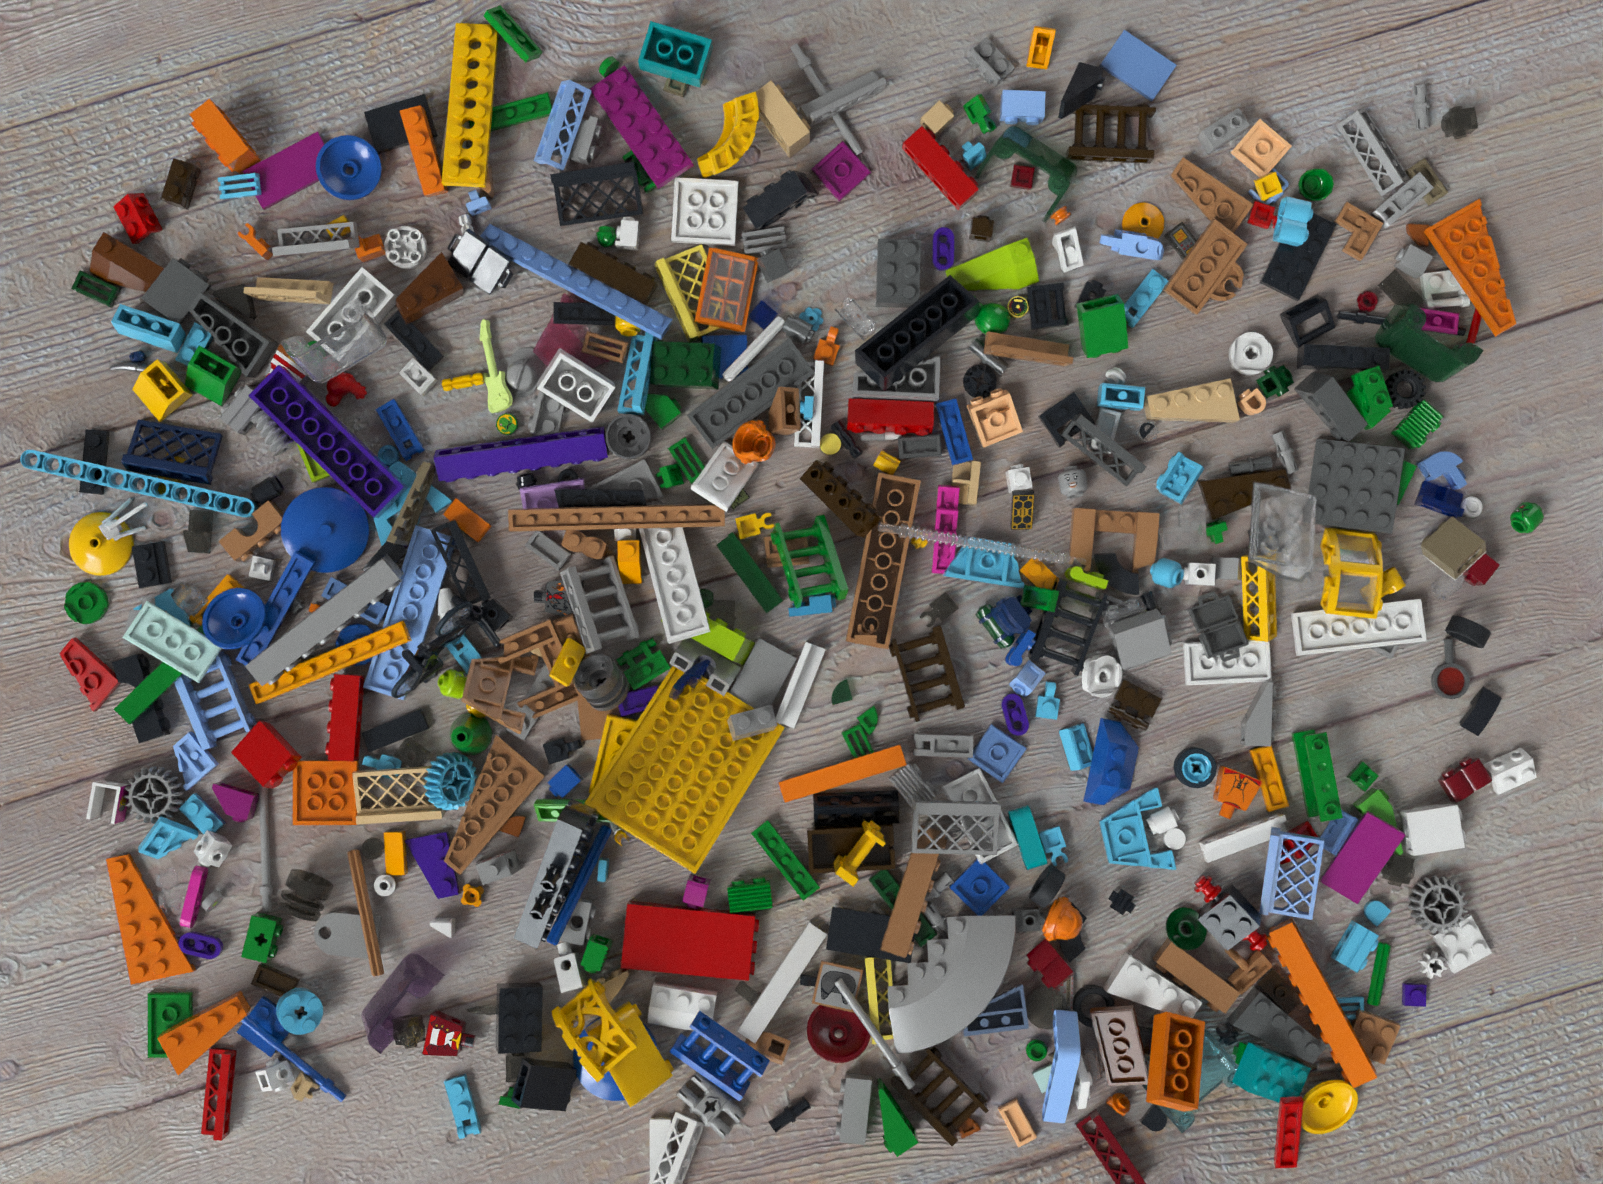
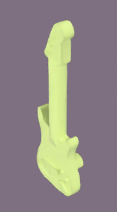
[480,319,513,413]

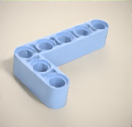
[1042,1009,1081,1123]

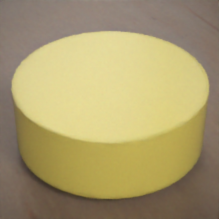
[820,433,841,455]

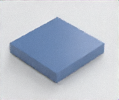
[967,724,1027,783]

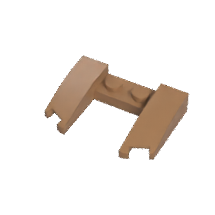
[1069,508,1160,574]
[499,618,584,719]

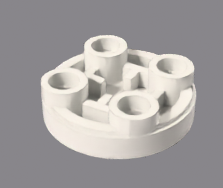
[384,226,428,269]

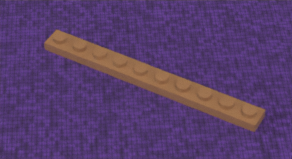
[508,504,725,532]

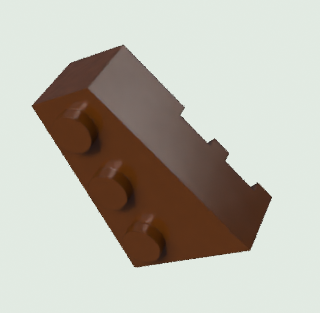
[395,252,463,324]

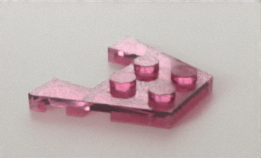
[533,293,620,369]

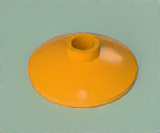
[1122,203,1164,239]

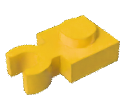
[735,513,774,539]

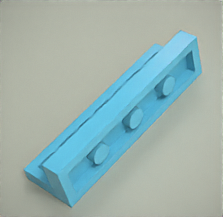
[617,332,658,416]

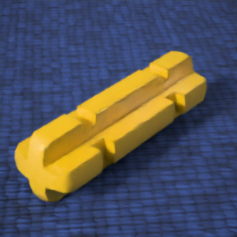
[442,373,484,391]

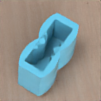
[1273,196,1313,246]

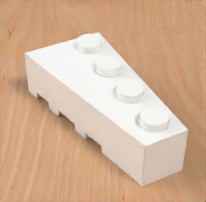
[1103,951,1202,1018]

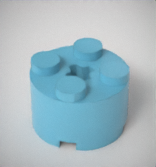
[276,988,323,1035]

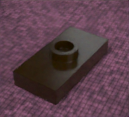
[1256,968,1301,1015]

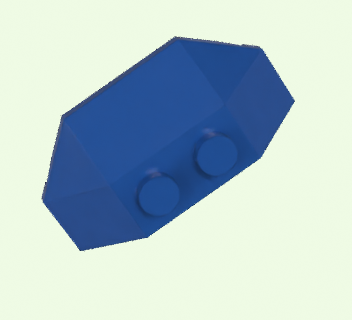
[1083,718,1139,805]

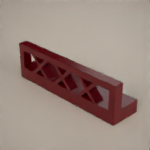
[1075,1109,1146,1184]

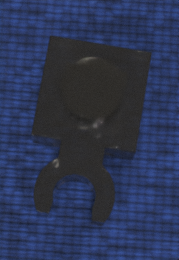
[919,592,959,627]

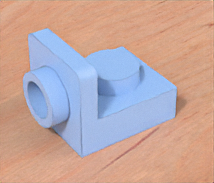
[1009,660,1046,697]

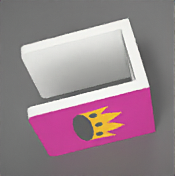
[86,780,131,824]

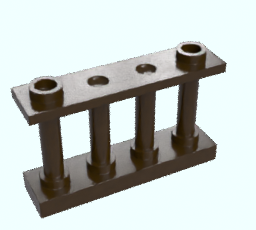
[1066,103,1156,164]
[889,625,965,722]
[891,1046,989,1146]

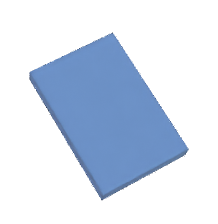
[1099,30,1177,102]

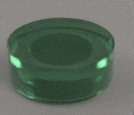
[700,589,714,608]

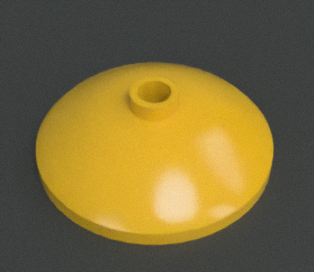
[69,512,134,576]
[1301,1080,1358,1134]

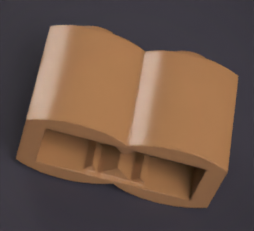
[561,530,609,560]

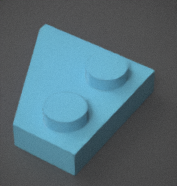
[138,816,198,859]

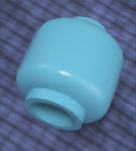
[1150,558,1184,588]

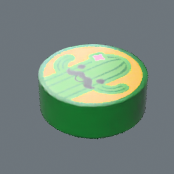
[496,413,518,435]

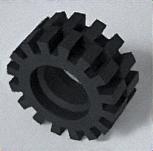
[1385,369,1427,409]

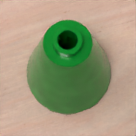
[450,713,493,755]

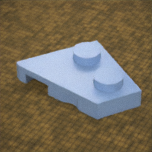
[173,732,219,791]

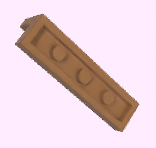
[983,332,1073,367]

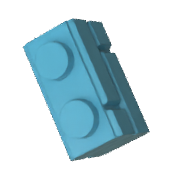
[1097,383,1145,411]
[1330,920,1379,973]

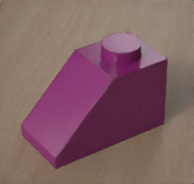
[212,782,259,823]
[682,874,711,909]

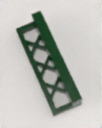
[716,532,783,614]

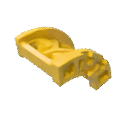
[697,92,759,178]
[551,978,638,1083]

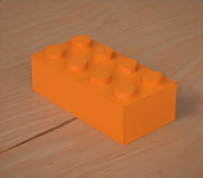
[1146,1012,1205,1112]

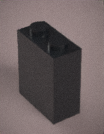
[511,1058,577,1111]

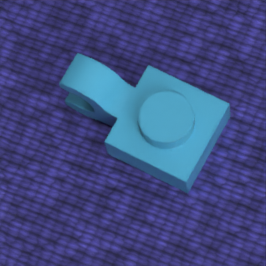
[1035,681,1060,720]
[362,753,404,780]

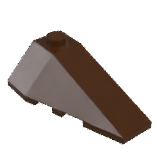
[90,232,164,292]

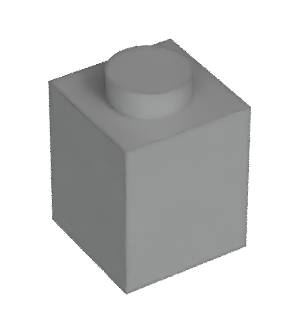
[1393,244,1433,279]

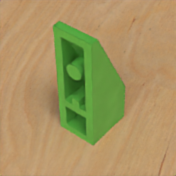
[1353,788,1403,855]

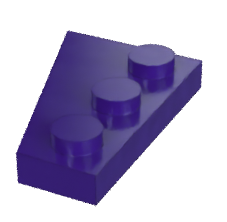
[405,831,460,899]

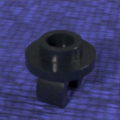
[1216,1022,1239,1046]

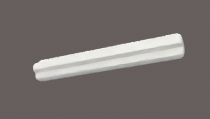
[723,316,785,382]

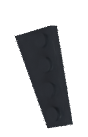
[554,488,647,531]

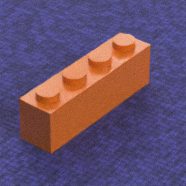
[400,105,448,198]

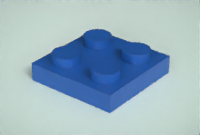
[949,859,1010,916]
[237,996,290,1057]

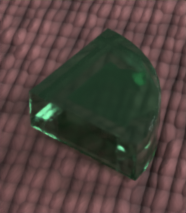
[831,679,853,705]

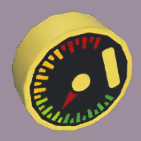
[1007,296,1029,318]

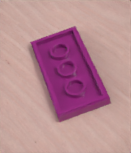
[243,132,325,210]
[1320,811,1405,904]

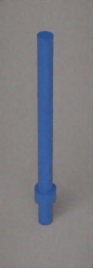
[241,1015,346,1102]

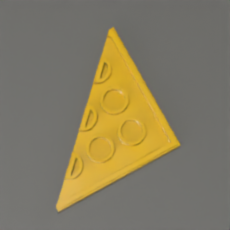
[589,713,638,794]

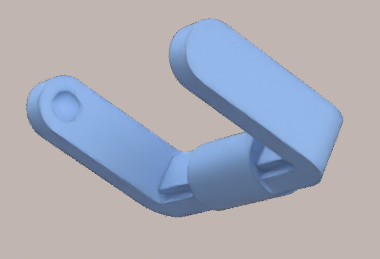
[1248,168,1289,205]

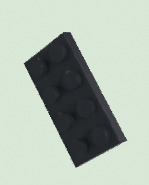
[1259,213,1336,301]

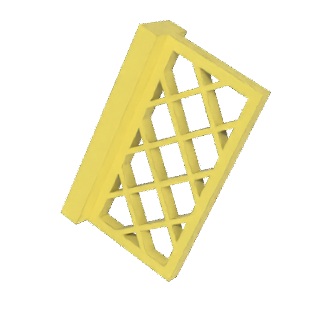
[654,244,735,343]

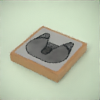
[811,960,863,1013]

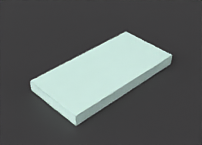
[122,601,222,683]

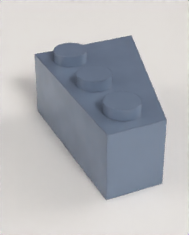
[963,984,1029,1036]

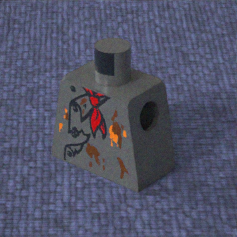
[534,580,584,618]

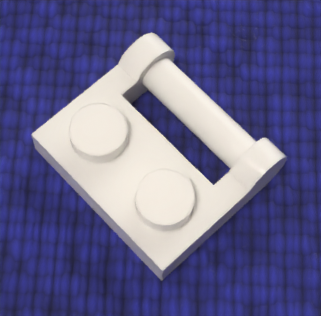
[1420,270,1470,310]

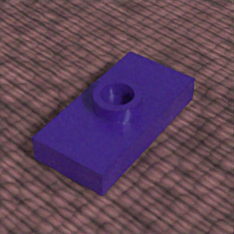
[618,685,658,716]

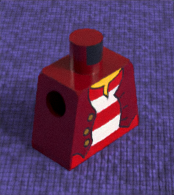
[422,1010,476,1056]

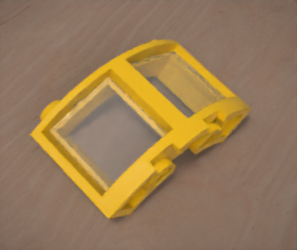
[1320,527,1383,619]

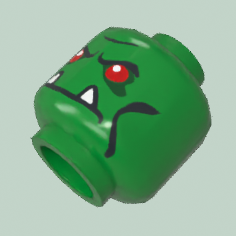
[1510,502,1544,533]

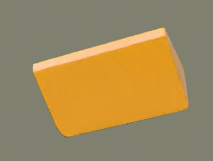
[384,831,408,875]

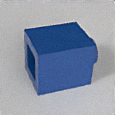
[547,763,583,798]

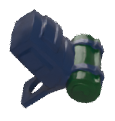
[975,595,1032,649]

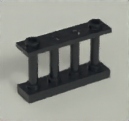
[1027,576,1109,676]

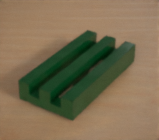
[71,270,121,308]

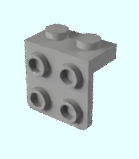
[552,114,602,165]

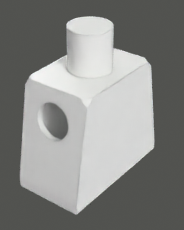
[554,942,588,993]

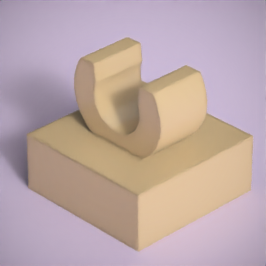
[290,1071,319,1102]

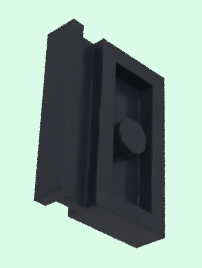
[132,541,172,589]

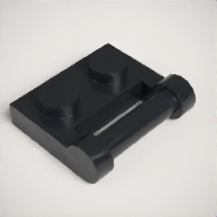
[1026,283,1069,330]
[1038,392,1095,448]

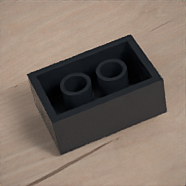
[495,982,543,1054]

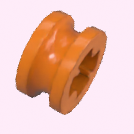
[1050,206,1072,226]

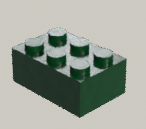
[650,341,721,390]

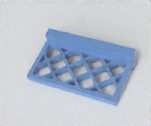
[1259,827,1325,920]

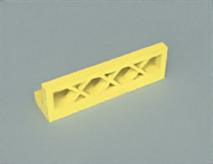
[864,956,894,1044]

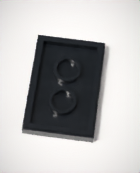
[364,94,438,154]

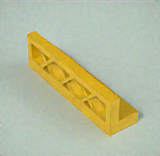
[1241,553,1277,642]

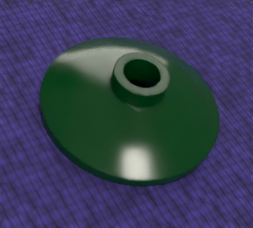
[1165,907,1207,950]

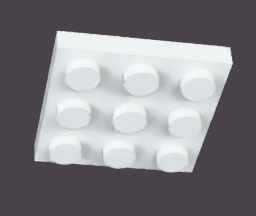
[671,177,739,246]

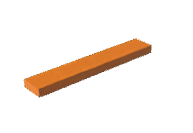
[778,744,907,803]

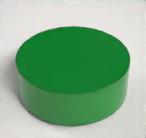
[599,56,619,78]

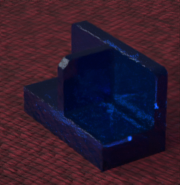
[1414,481,1464,518]

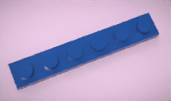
[235,551,316,666]

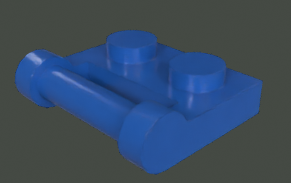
[1005,629,1036,666]

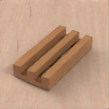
[581,331,629,364]

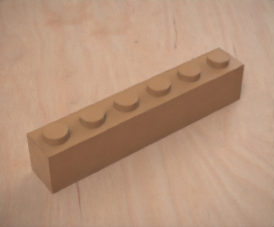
[880,825,947,958]

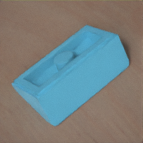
[1059,723,1093,771]

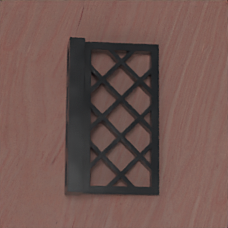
[550,162,644,226]

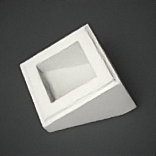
[430,917,455,938]

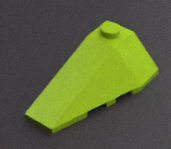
[945,238,1039,291]

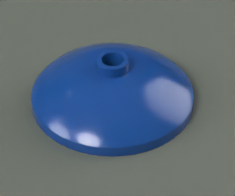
[316,135,382,200]
[202,588,266,649]

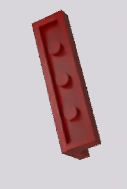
[201,1047,237,1141]

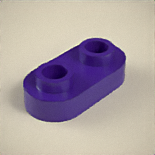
[932,227,954,271]
[1001,694,1029,736]
[179,931,223,959]

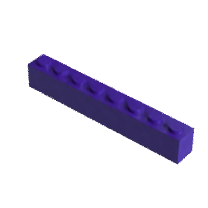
[433,426,609,482]

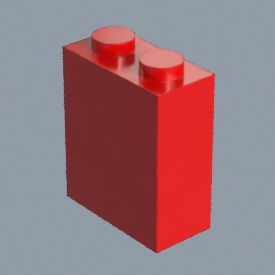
[231,721,302,789]

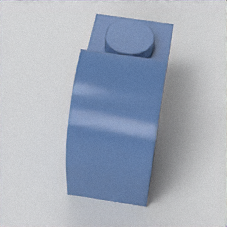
[1416,451,1467,490]

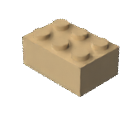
[756,80,811,158]

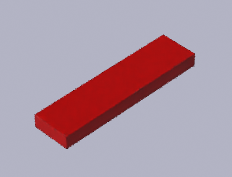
[1274,1096,1304,1169]

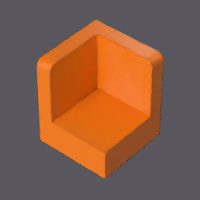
[351,234,386,262]

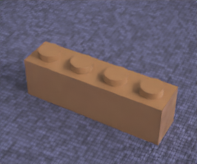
[1152,938,1240,1014]

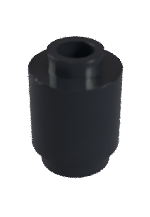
[250,476,284,505]

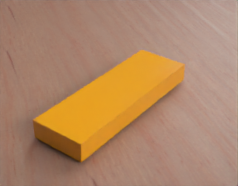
[1249,745,1289,812]

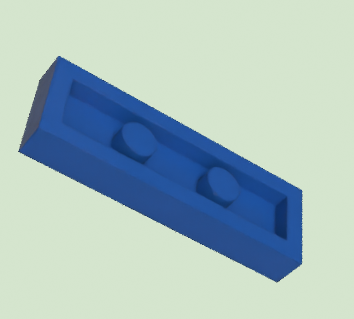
[935,399,973,466]

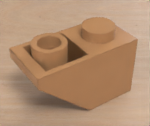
[745,1032,791,1065]

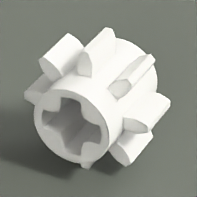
[1418,951,1447,979]

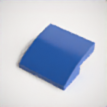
[701,335,748,379]

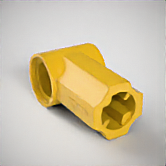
[1359,566,1406,602]

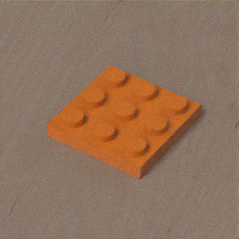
[293,760,359,825]

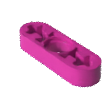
[180,865,208,928]

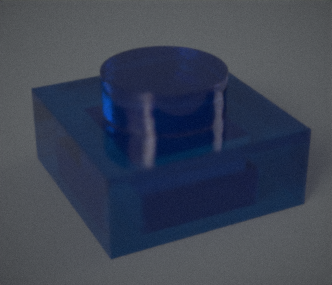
[748,300,778,330]

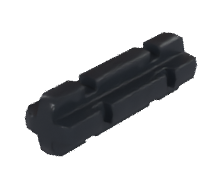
[831,420,863,459]

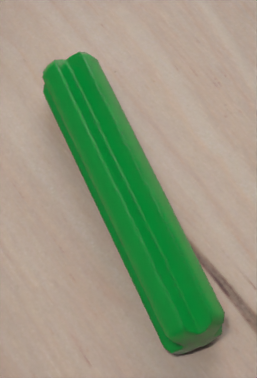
[1367,942,1391,1006]

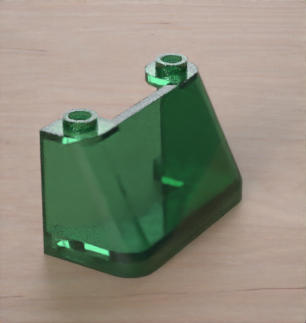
[1375,303,1484,382]

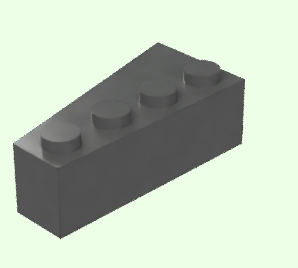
[188,292,278,378]
[1227,987,1327,1064]

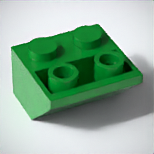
[185,346,242,407]

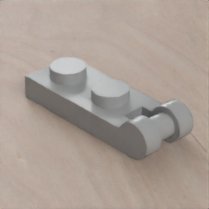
[1371,172,1434,229]
[913,734,974,758]

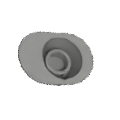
[505,347,543,398]

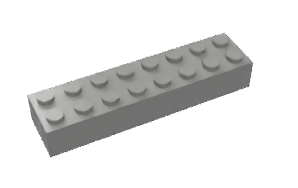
[245,554,404,686]

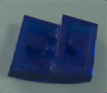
[669,659,711,701]

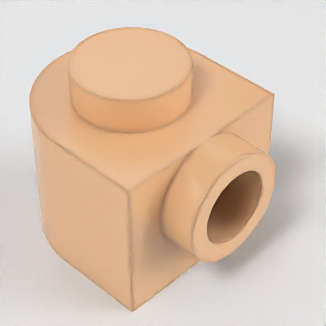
[1237,388,1266,415]

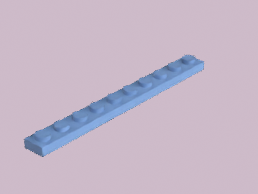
[480,224,672,340]

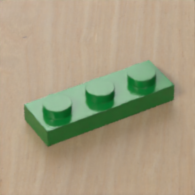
[484,5,542,63]

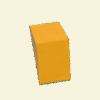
[1026,26,1056,70]

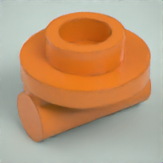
[1106,1092,1131,1116]

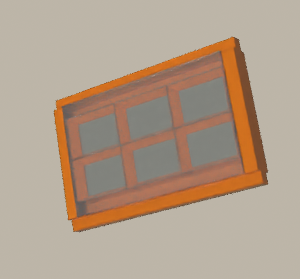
[694,247,758,332]

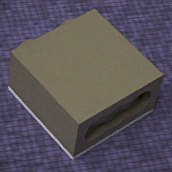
[1421,516,1487,581]

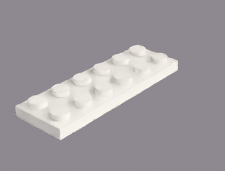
[639,527,711,644]
[1291,599,1427,656]

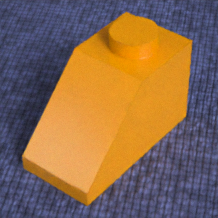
[617,540,642,584]

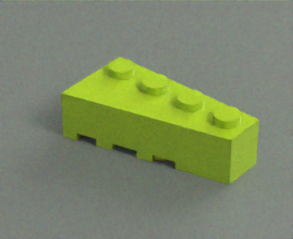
[661,611,756,665]

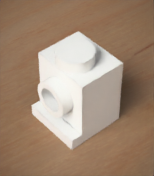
[615,217,640,251]

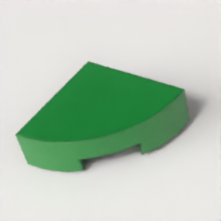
[857,706,878,735]

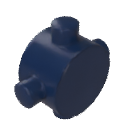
[129,351,146,362]

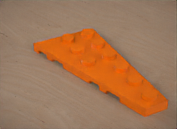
[1424,199,1516,337]
[106,854,196,985]

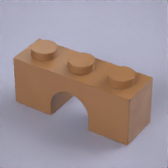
[219,501,284,562]

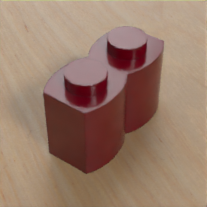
[1438,757,1492,803]
[1026,939,1075,990]

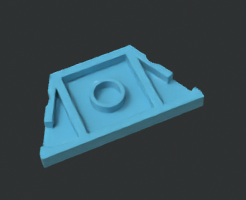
[943,537,1025,589]

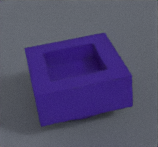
[1402,983,1427,1007]

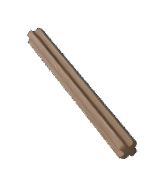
[347,849,384,977]

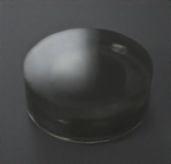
[361,837,384,860]

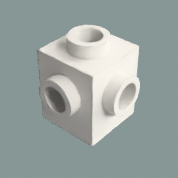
[193,830,232,868]
[255,1058,295,1092]

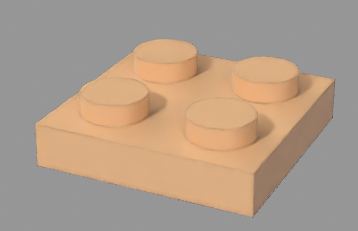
[1230,119,1292,178]

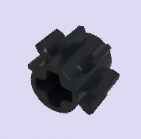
[1108,889,1136,915]

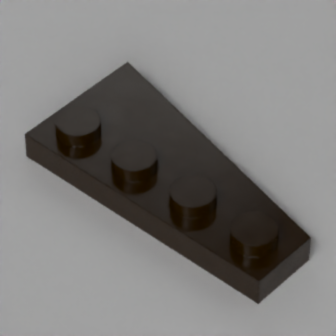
[1197,468,1291,520]

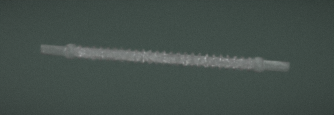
[878,523,1086,566]

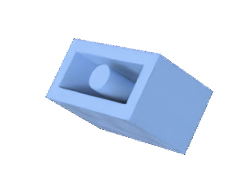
[1000,90,1046,125]

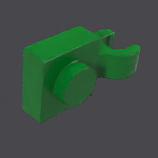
[963,94,997,134]

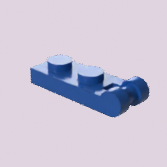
[375,399,425,461]

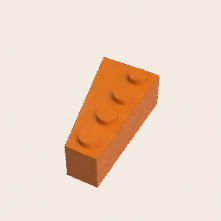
[157,990,251,1075]

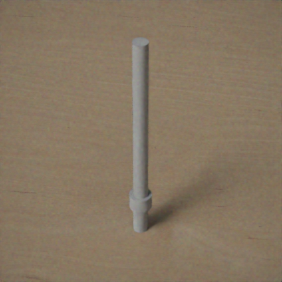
[790,43,863,156]
[259,783,273,912]
[834,978,915,1089]

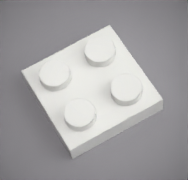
[1431,914,1492,974]

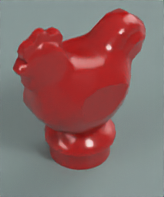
[321,360,367,407]

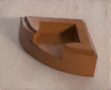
[1406,224,1430,247]
[499,815,526,838]
[953,1116,981,1139]

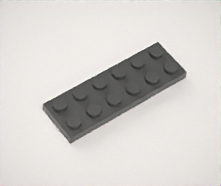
[687,338,815,449]

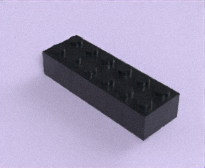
[855,275,980,391]

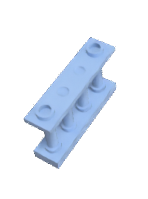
[175,651,256,751]

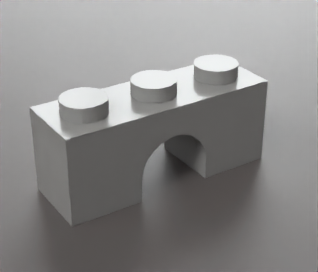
[669,638,741,696]

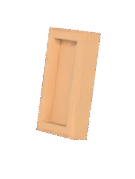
[998,1098,1037,1148]

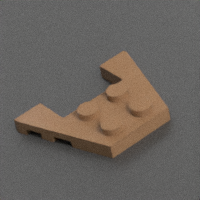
[461,655,539,734]

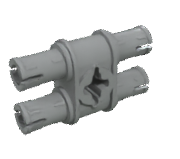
[676,1071,746,1139]

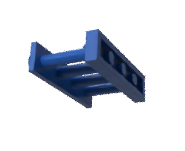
[669,1010,770,1101]

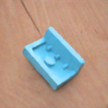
[1156,451,1204,505]

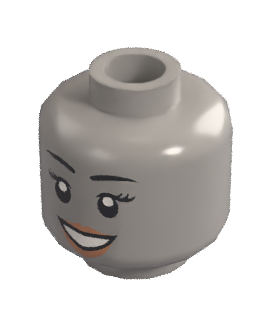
[1058,466,1088,498]

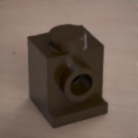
[969,215,994,242]

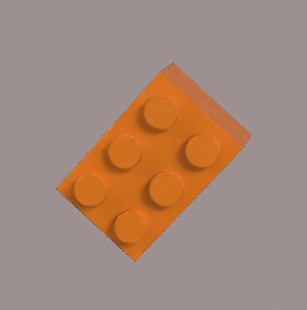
[189,99,261,175]

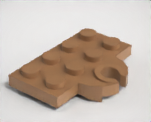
[1162,219,1248,315]

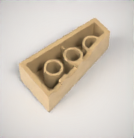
[1144,378,1240,423]

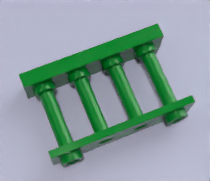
[771,515,849,608]
[1291,729,1343,822]

